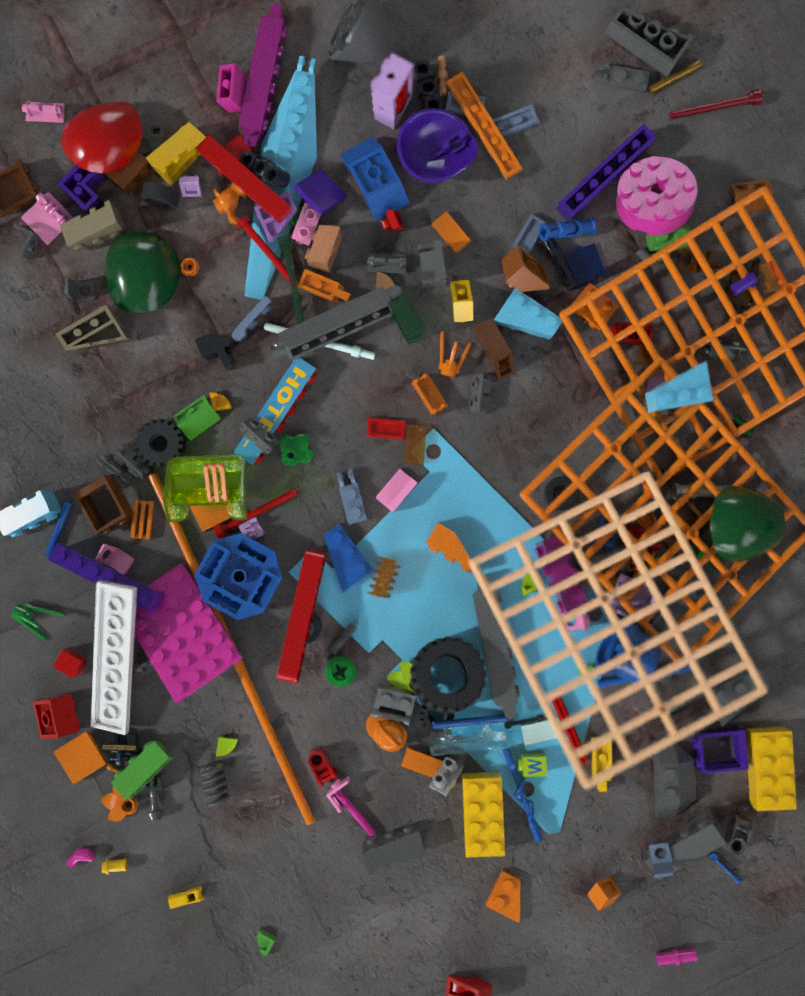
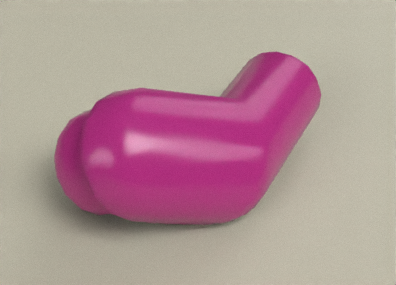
[66,848,95,868]

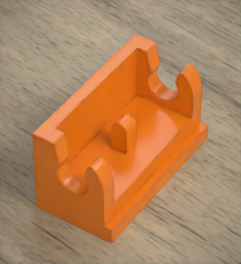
[412,373,448,416]

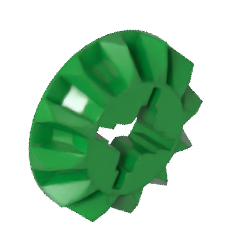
[325,656,356,687]

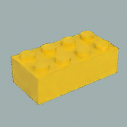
[746,726,797,811]
[462,772,505,857]

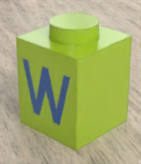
[518,752,547,777]

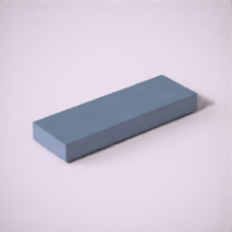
[493,104,540,137]

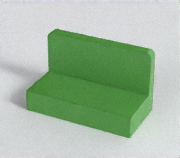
[173,395,221,440]

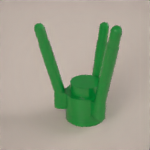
[11,603,64,641]

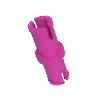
[655,948,697,966]

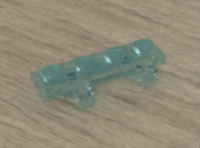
[429,723,507,756]

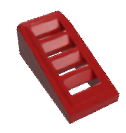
[611,322,653,345]

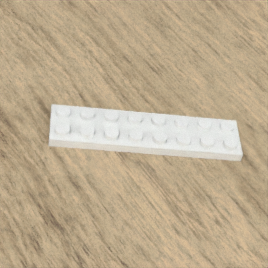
[91,580,137,735]

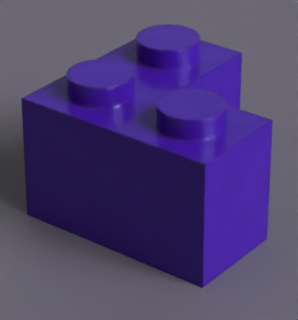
[57,165,105,214]

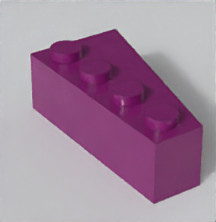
[535,535,588,615]

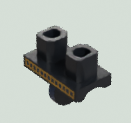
[101,734,141,766]

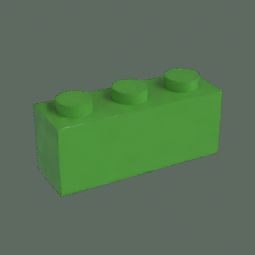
[111,740,174,800]

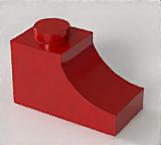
[446,974,492,996]

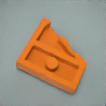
[485,869,520,923]

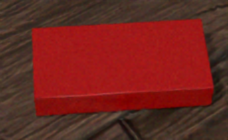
[366,418,406,440]

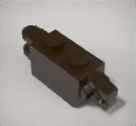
[724,254,761,321]

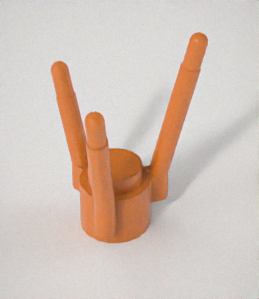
[438,331,472,378]

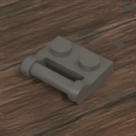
[371,684,416,726]

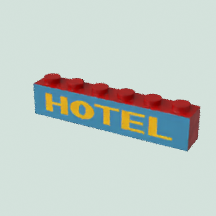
[233,357,318,466]

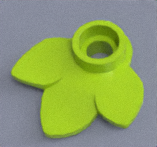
[387,661,414,693]

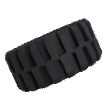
[410,637,487,713]

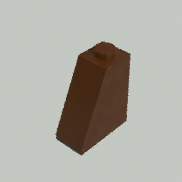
[474,318,515,380]

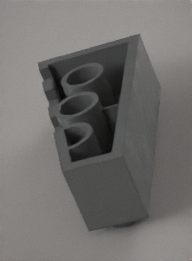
[605,6,695,77]

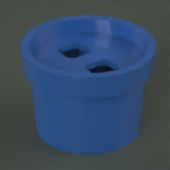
[595,623,661,684]

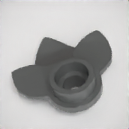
[137,122,167,154]

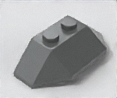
[653,740,696,818]

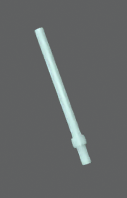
[264,322,376,360]

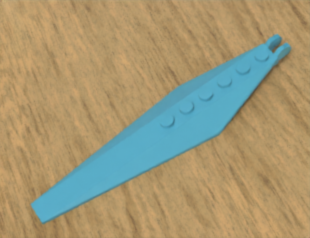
[244,56,317,300]

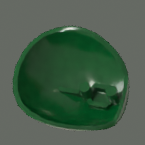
[105,231,180,313]
[710,486,786,562]

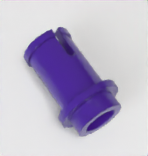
[730,273,758,296]

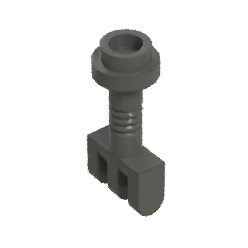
[142,775,163,821]

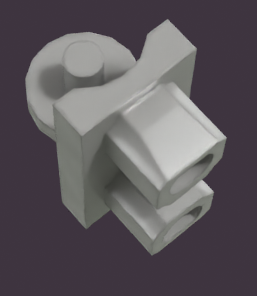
[429,757,464,796]

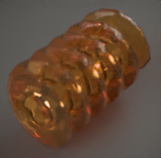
[367,556,401,598]

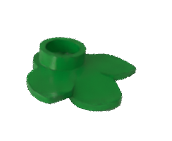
[279,432,315,466]

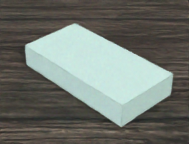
[520,717,559,745]

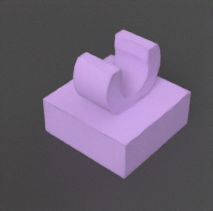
[179,174,202,197]
[239,517,265,539]

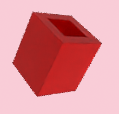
[53,648,88,678]

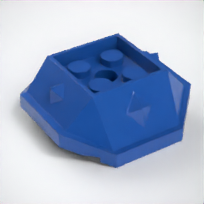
[194,533,282,620]

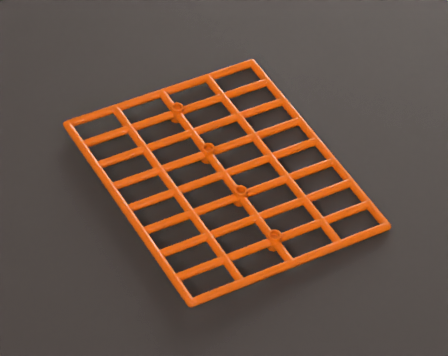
[559,186,805,479]
[520,357,805,668]

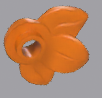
[100,786,139,822]

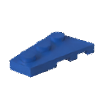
[324,524,373,593]

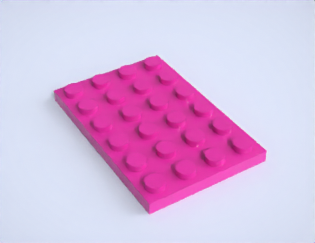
[134,563,243,703]

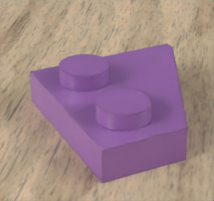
[254,191,298,243]

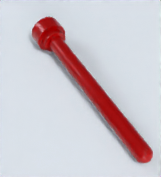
[213,489,298,539]

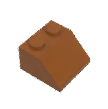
[502,245,550,292]

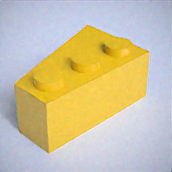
[146,122,206,186]

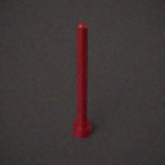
[669,89,762,119]

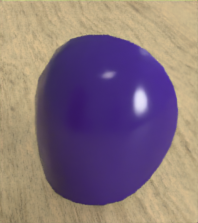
[397,108,479,183]

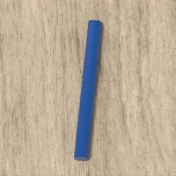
[432,714,508,729]

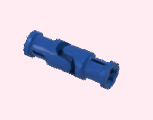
[539,218,597,241]

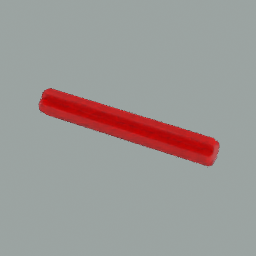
[551,696,588,764]

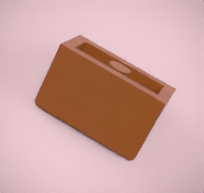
[729,179,774,214]

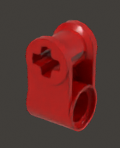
[308,747,338,787]

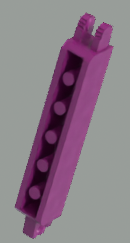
[239,3,288,149]

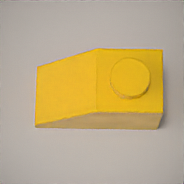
[450,280,473,322]

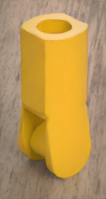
[168,886,205,909]

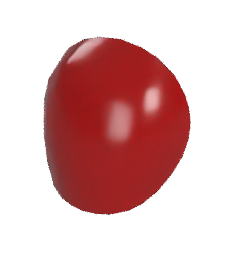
[61,101,142,173]

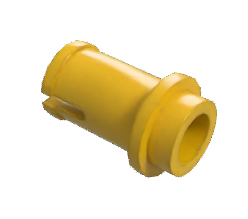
[102,858,127,875]

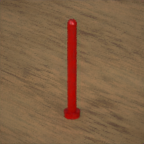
[236,216,299,288]

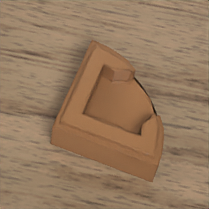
[376,272,394,289]

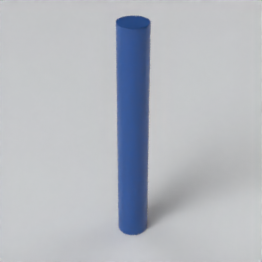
[45,502,73,557]

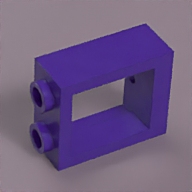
[691,727,749,774]

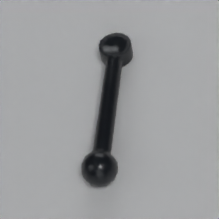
[504,714,544,729]

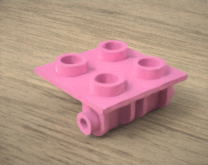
[21,192,73,245]

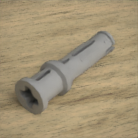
[672,483,731,500]

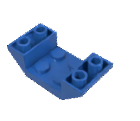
[340,136,409,222]

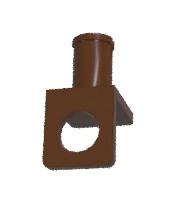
[676,248,723,274]

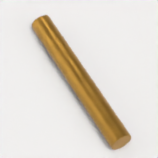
[648,60,702,94]

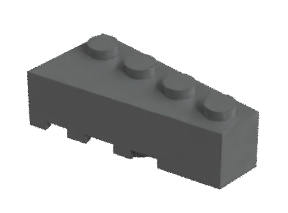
[645,808,726,880]

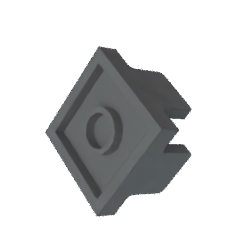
[417,240,447,288]

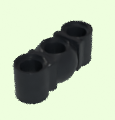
[414,59,442,109]
[240,150,290,188]

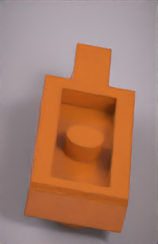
[297,269,351,303]

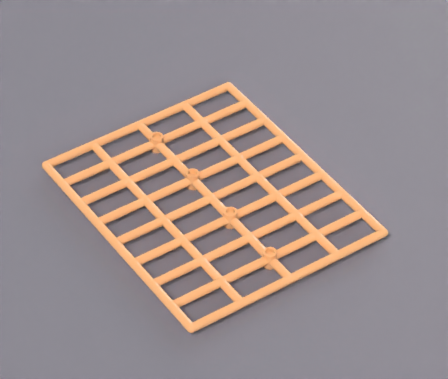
[469,471,768,789]

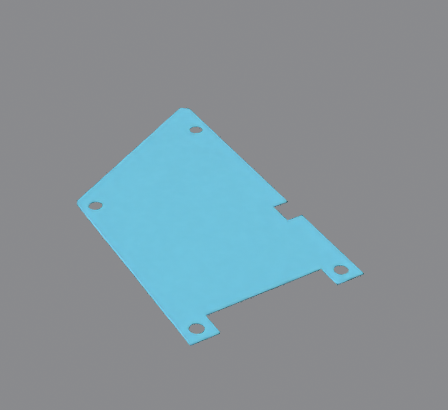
[289,428,617,834]

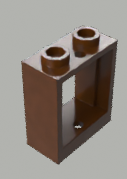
[74,474,135,535]

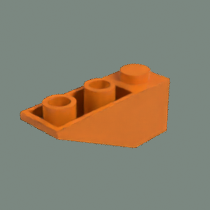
[426,523,472,573]

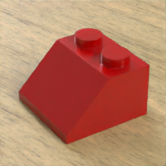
[33,693,79,739]

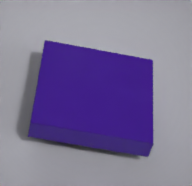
[294,169,347,216]

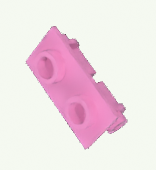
[22,102,65,123]
[291,202,320,246]

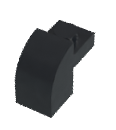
[195,333,235,371]

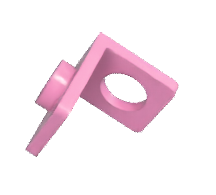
[95,544,134,575]
[560,612,590,631]
[326,776,350,813]

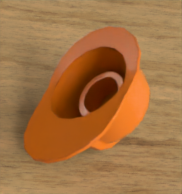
[366,714,407,752]

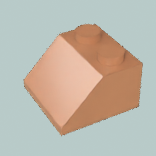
[305,225,342,273]

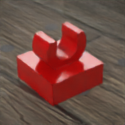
[381,209,405,232]

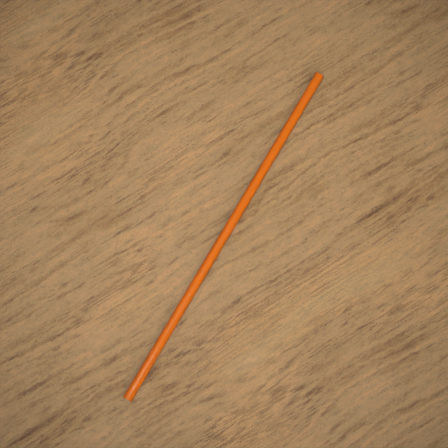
[148,473,315,825]

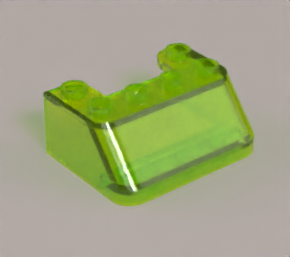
[162,454,248,522]

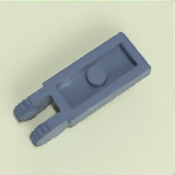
[232,296,272,342]
[337,469,368,525]

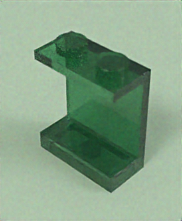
[389,294,426,345]

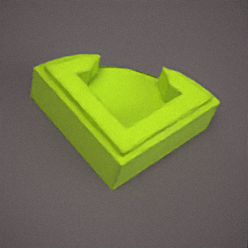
[521,573,538,596]
[216,736,238,757]

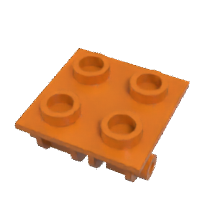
[571,283,619,331]

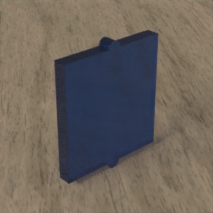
[565,243,606,285]

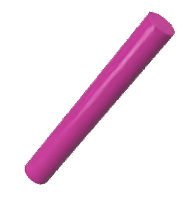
[334,789,376,837]

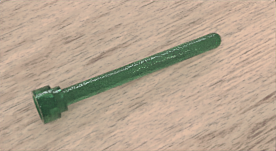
[277,235,305,324]

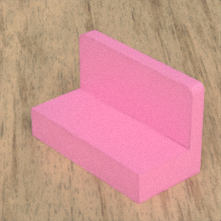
[376,469,417,512]

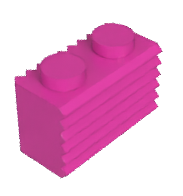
[216,64,246,113]

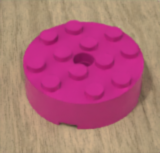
[616,156,698,235]

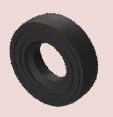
[544,476,579,511]

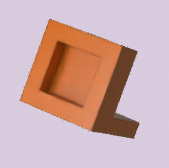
[588,876,622,911]

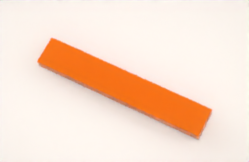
[446,71,523,180]

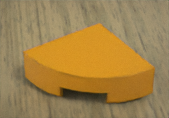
[209,393,233,412]

